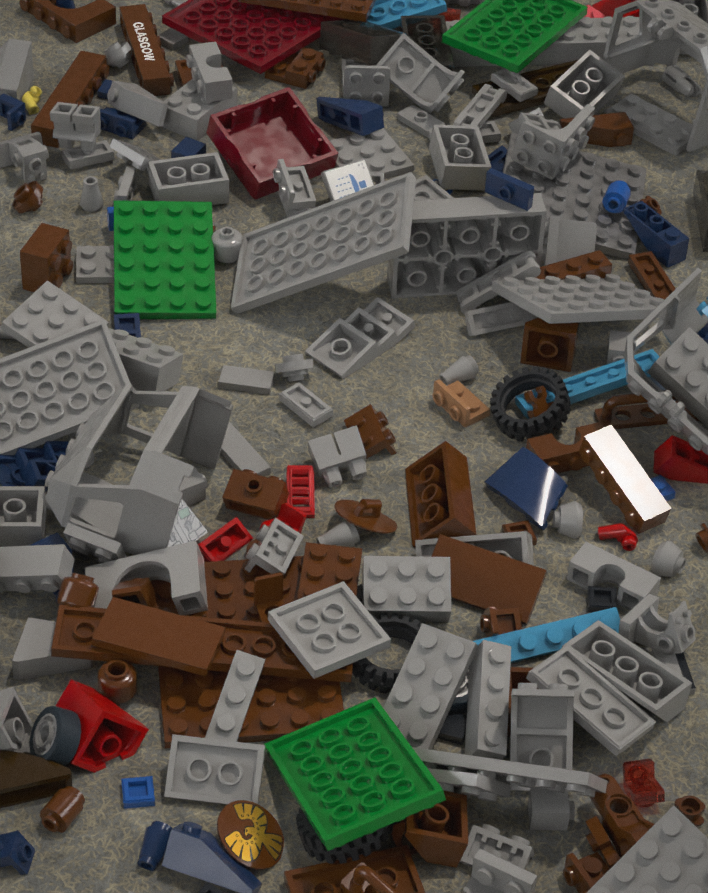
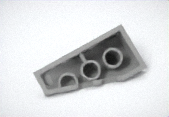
[415,531,534,566]

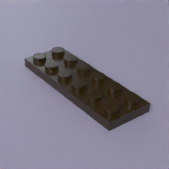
[472,59,579,117]

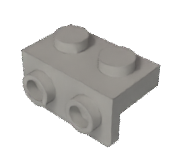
[273,159,316,210]

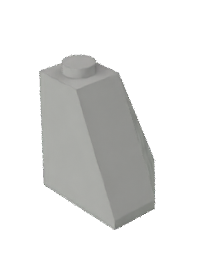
[0,39,34,101]
[0,687,33,754]

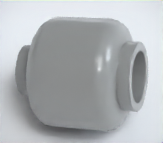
[212,227,243,263]

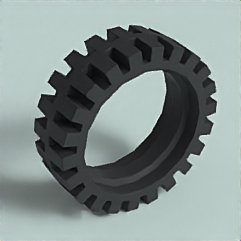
[490,366,571,442]
[352,613,420,694]
[296,808,393,864]

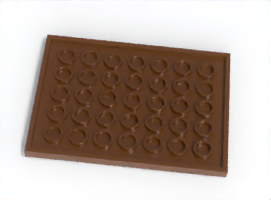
[151,556,344,749]

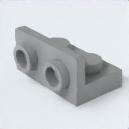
[245,518,304,575]
[460,824,535,870]
[463,848,537,893]

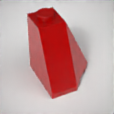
[56,679,149,773]

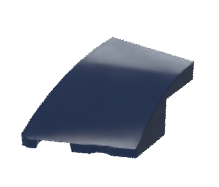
[0,441,69,492]
[485,447,568,530]

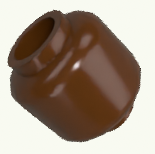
[57,572,99,608]
[97,659,137,704]

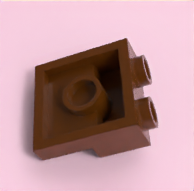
[265,47,326,89]

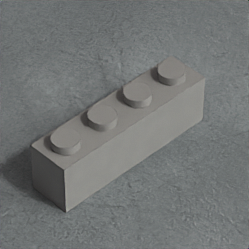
[0,544,75,593]
[465,640,511,760]

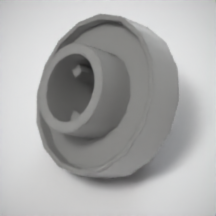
[103,41,131,69]
[275,353,314,382]

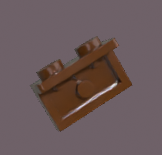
[344,404,397,459]

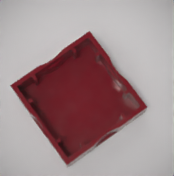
[206,87,339,200]

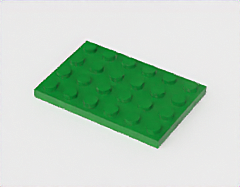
[442,0,588,73]
[114,200,217,319]
[264,697,446,851]

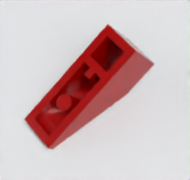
[653,435,708,484]

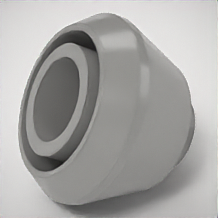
[553,501,583,539]
[651,540,687,577]

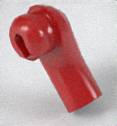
[598,523,638,551]

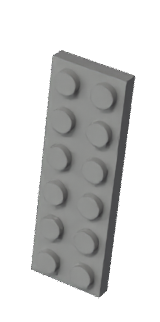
[412,747,607,797]

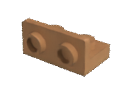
[432,379,490,427]

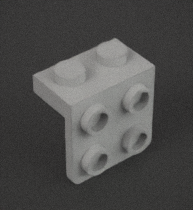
[541,216,597,266]

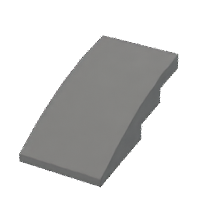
[305,297,416,379]
[45,472,123,535]

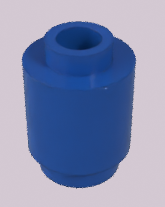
[602,180,631,213]

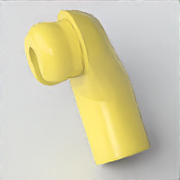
[22,86,42,115]

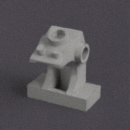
[0,132,49,184]
[619,594,696,654]

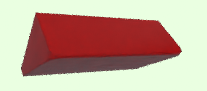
[198,516,254,562]

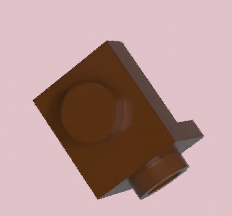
[480,606,522,638]

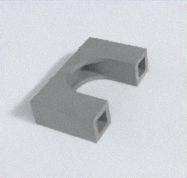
[85,540,208,615]

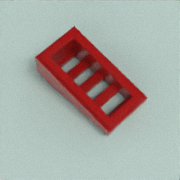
[286,465,315,518]

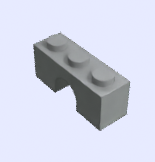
[186,42,232,102]
[567,542,661,610]

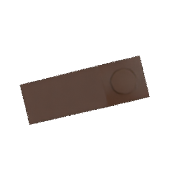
[559,112,634,147]

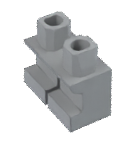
[50,102,101,152]
[308,425,367,488]

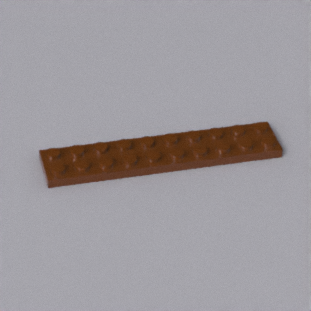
[51,604,353,682]

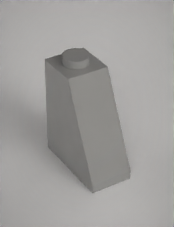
[12,617,93,680]

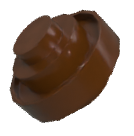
[12,181,43,213]

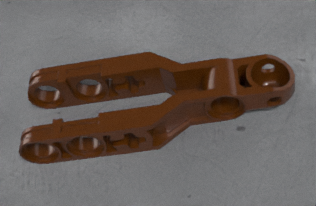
[590,774,654,859]

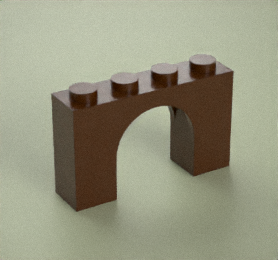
[19,0,116,43]

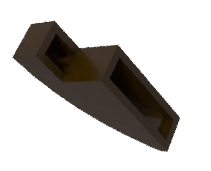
[0,750,72,808]

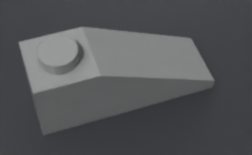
[107,81,168,127]

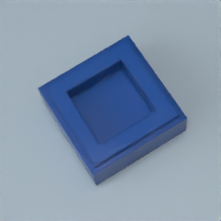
[121,776,155,809]

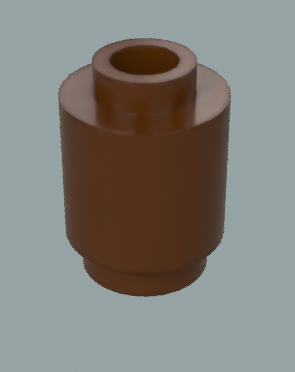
[40,786,85,833]

